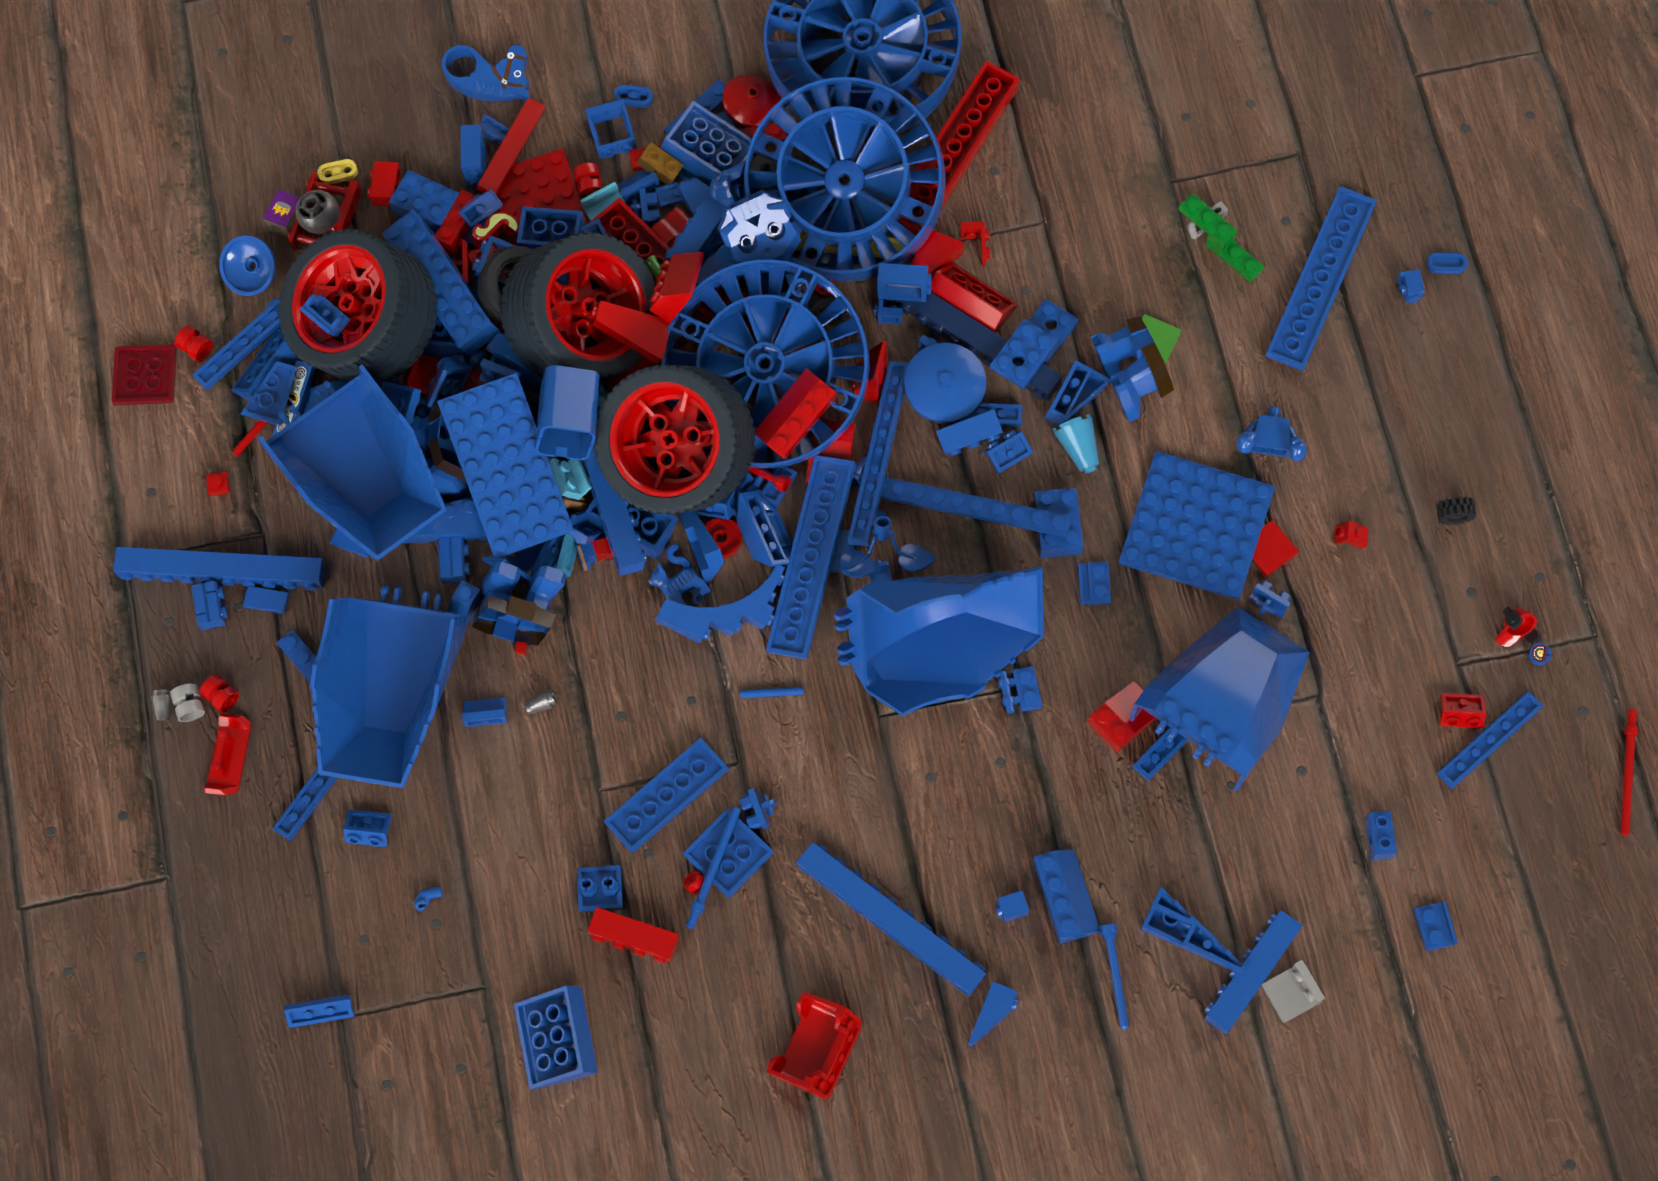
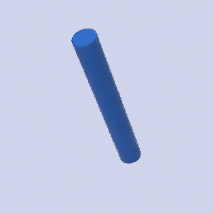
[740,686,804,698]

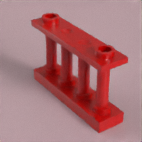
[288,171,362,250]

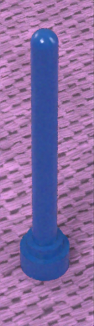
[1099,924,1129,1030]

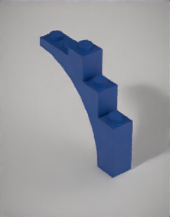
[655,565,785,644]

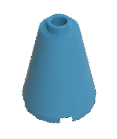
[1053,414,1099,474]

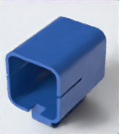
[535,365,600,460]

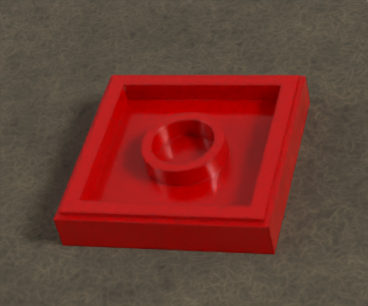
[1252,520,1299,577]

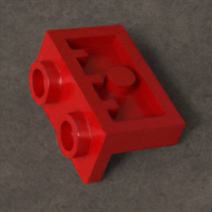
[1440,693,1487,728]

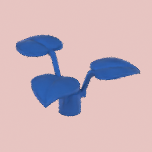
[840,509,936,578]

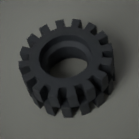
[1436,496,1476,525]

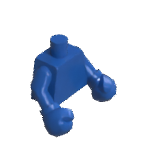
[1236,407,1307,461]

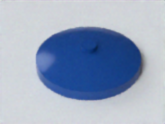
[904,343,986,424]

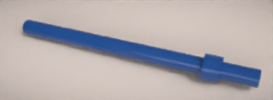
[686,807,741,930]

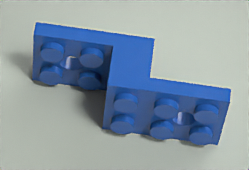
[990,299,1079,390]

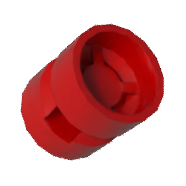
[573,162,604,199]
[174,325,214,362]
[199,674,240,713]

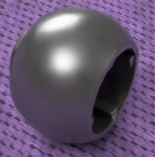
[296,190,339,234]

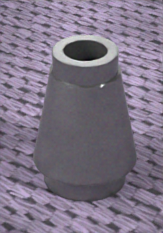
[524,689,557,715]
[151,690,172,721]

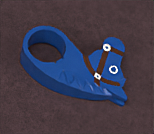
[442,45,530,102]

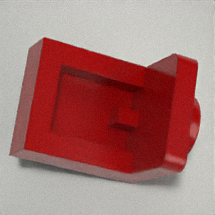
[1334,520,1369,549]

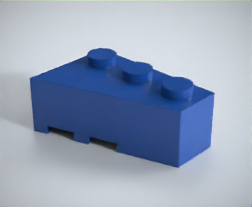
[1044,360,1111,427]

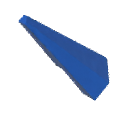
[679,511,724,583]
[1141,887,1246,975]

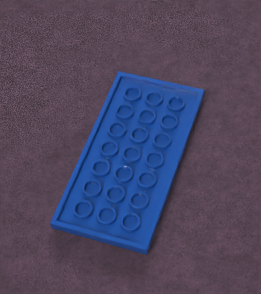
[437,373,574,558]

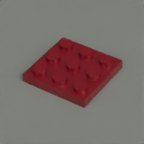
[112,344,177,406]

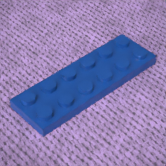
[604,738,729,854]

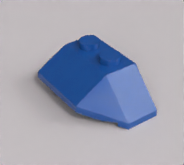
[737,491,793,567]

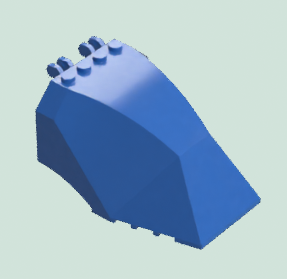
[258,365,447,561]
[834,567,1044,716]
[310,585,467,788]
[1129,606,1310,792]

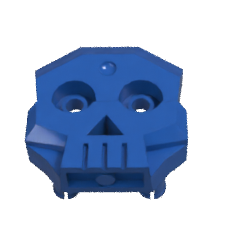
[717,190,801,265]

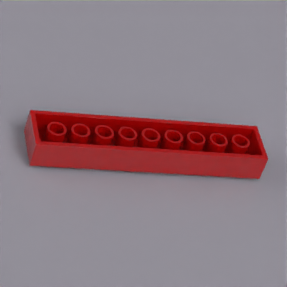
[892,61,1020,236]

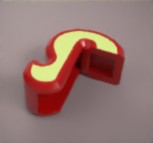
[472,211,520,248]

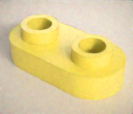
[317,159,358,184]

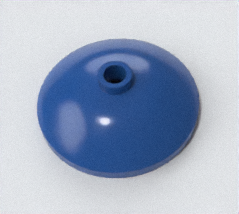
[219,236,276,296]

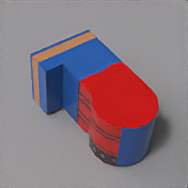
[576,538,613,571]

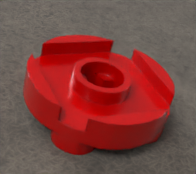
[705,518,742,559]

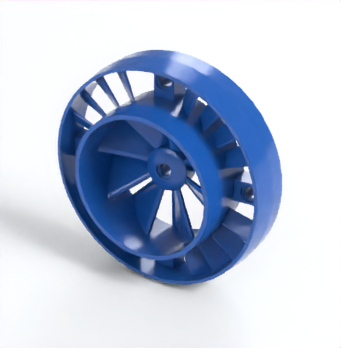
[764,0,961,140]
[744,77,946,282]
[662,259,870,468]

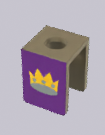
[263,190,300,238]

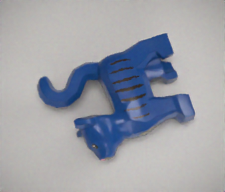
[648,544,711,605]

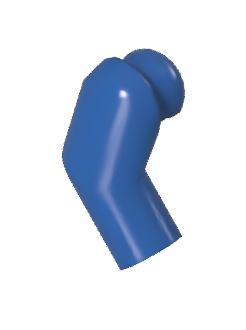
[414,886,443,911]

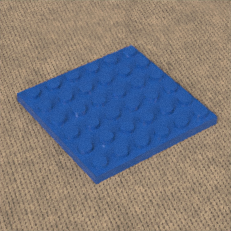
[1119,451,1275,600]

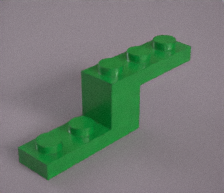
[1178,193,1265,283]

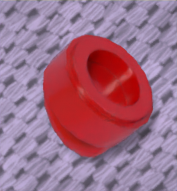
[683,871,705,895]

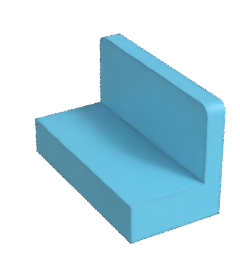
[581,182,626,221]

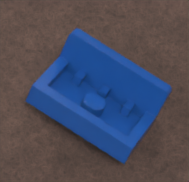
[568,510,605,545]

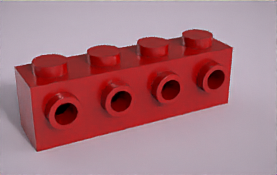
[587,907,680,964]

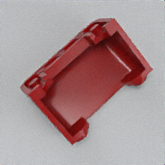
[766,991,862,1099]

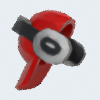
[1495,606,1541,647]

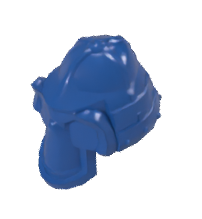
[709,161,746,207]

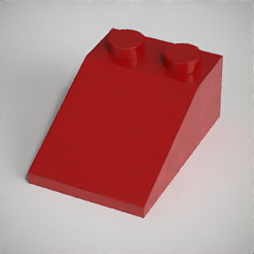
[851,341,887,403]
[806,419,855,484]
[1088,681,1156,753]

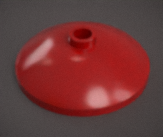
[722,74,781,127]

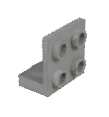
[1261,960,1325,1023]

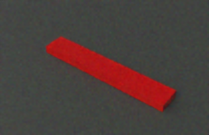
[477,98,546,194]

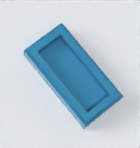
[556,534,579,577]

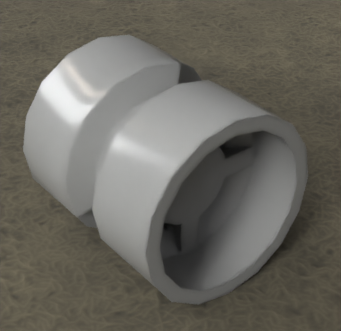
[170,684,205,722]

